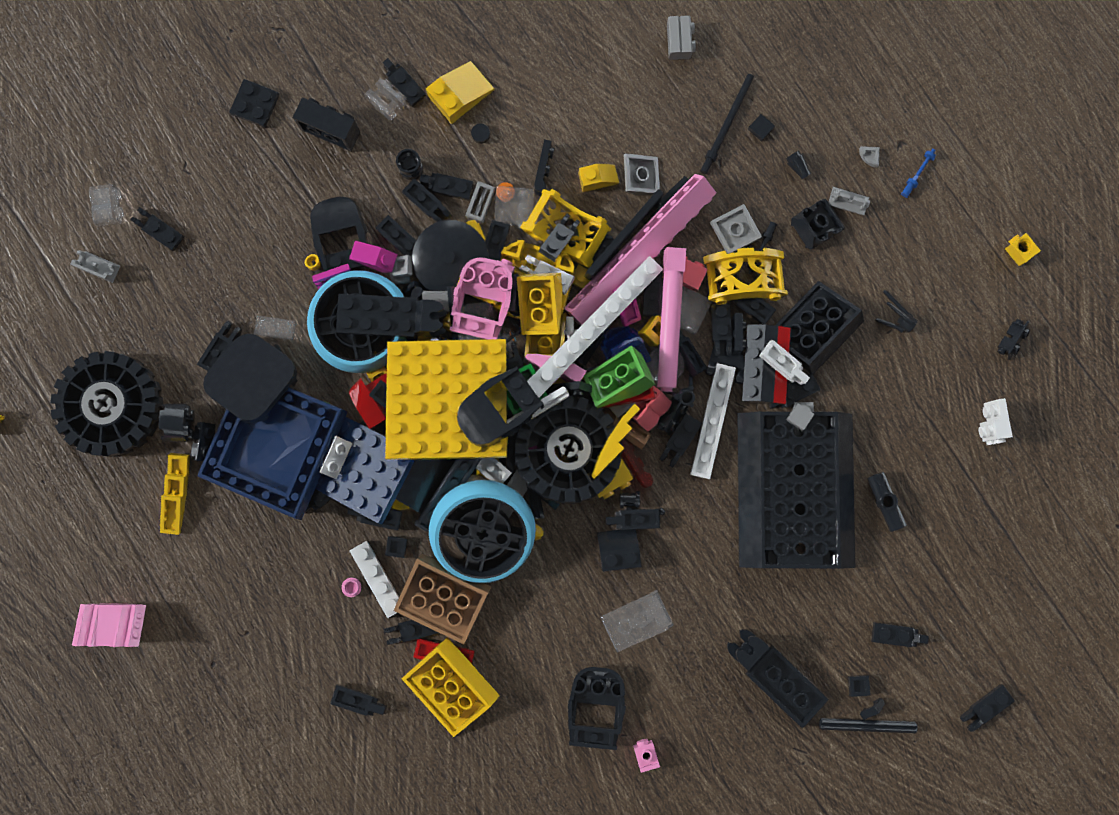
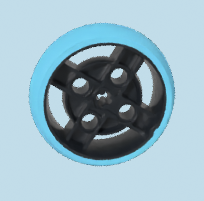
[307,271,407,373]
[429,480,536,583]

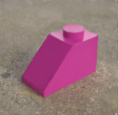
[349,241,398,273]

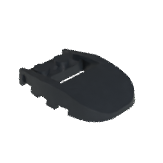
[310,197,369,271]
[457,367,544,447]
[568,667,626,750]

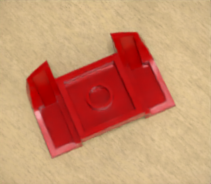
[349,373,387,429]

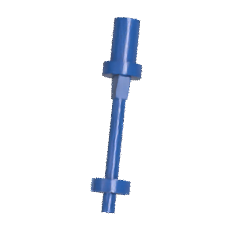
[901,149,936,198]

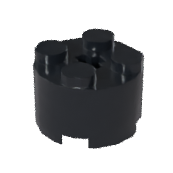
[159,404,195,442]

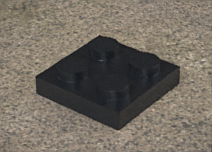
[229,79,280,128]

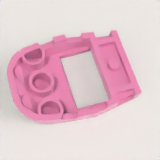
[450,258,512,340]

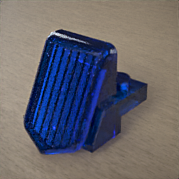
[599,326,652,363]

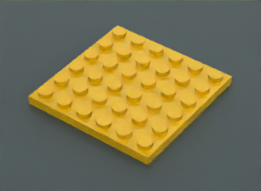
[385,339,507,460]

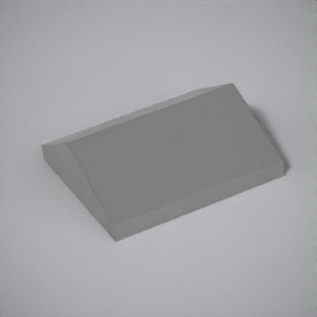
[624,154,660,196]

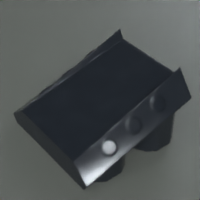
[791,198,845,249]

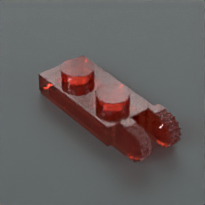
[620,438,654,488]

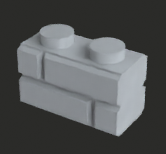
[667,16,696,60]

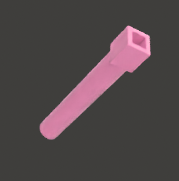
[657,247,686,392]

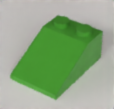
[583,345,656,408]

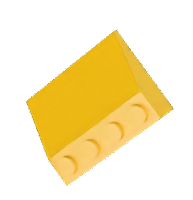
[401,637,500,737]

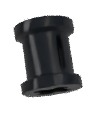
[619,491,640,508]

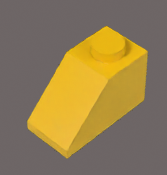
[578,164,619,192]

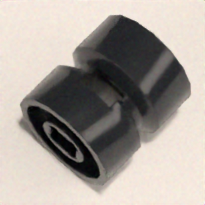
[396,149,423,180]

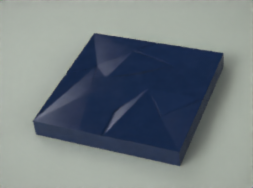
[197,388,348,520]

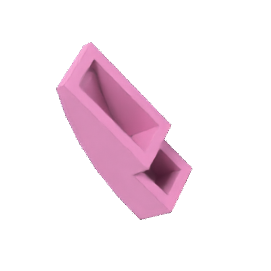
[522,354,586,383]

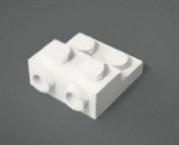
[979,398,1012,445]

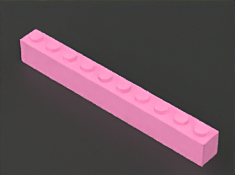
[564,174,716,326]

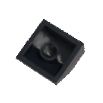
[597,529,642,572]

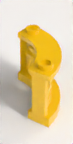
[520,189,611,268]
[703,248,788,305]

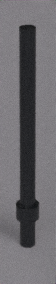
[700,74,754,174]

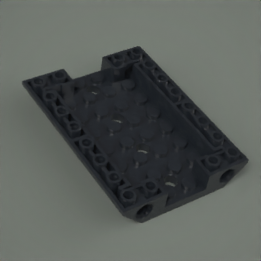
[737,411,856,569]

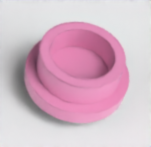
[342,578,362,597]

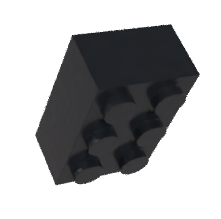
[292,97,361,152]

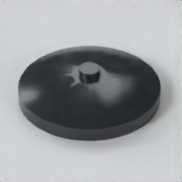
[412,220,489,291]

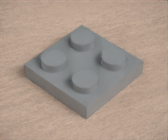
[710,204,762,254]

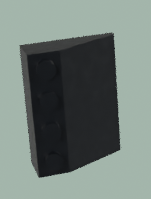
[775,281,864,375]
[396,459,456,514]

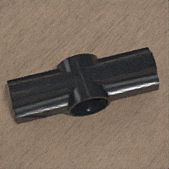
[867,472,907,532]

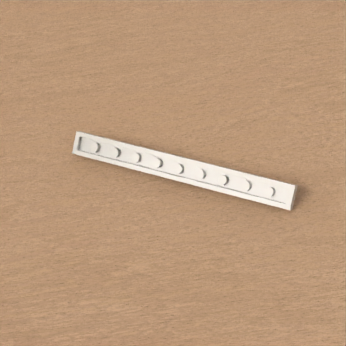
[527,256,663,397]

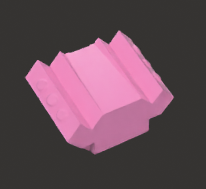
[72,603,146,647]

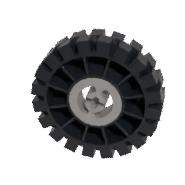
[50,351,163,457]
[514,396,622,505]

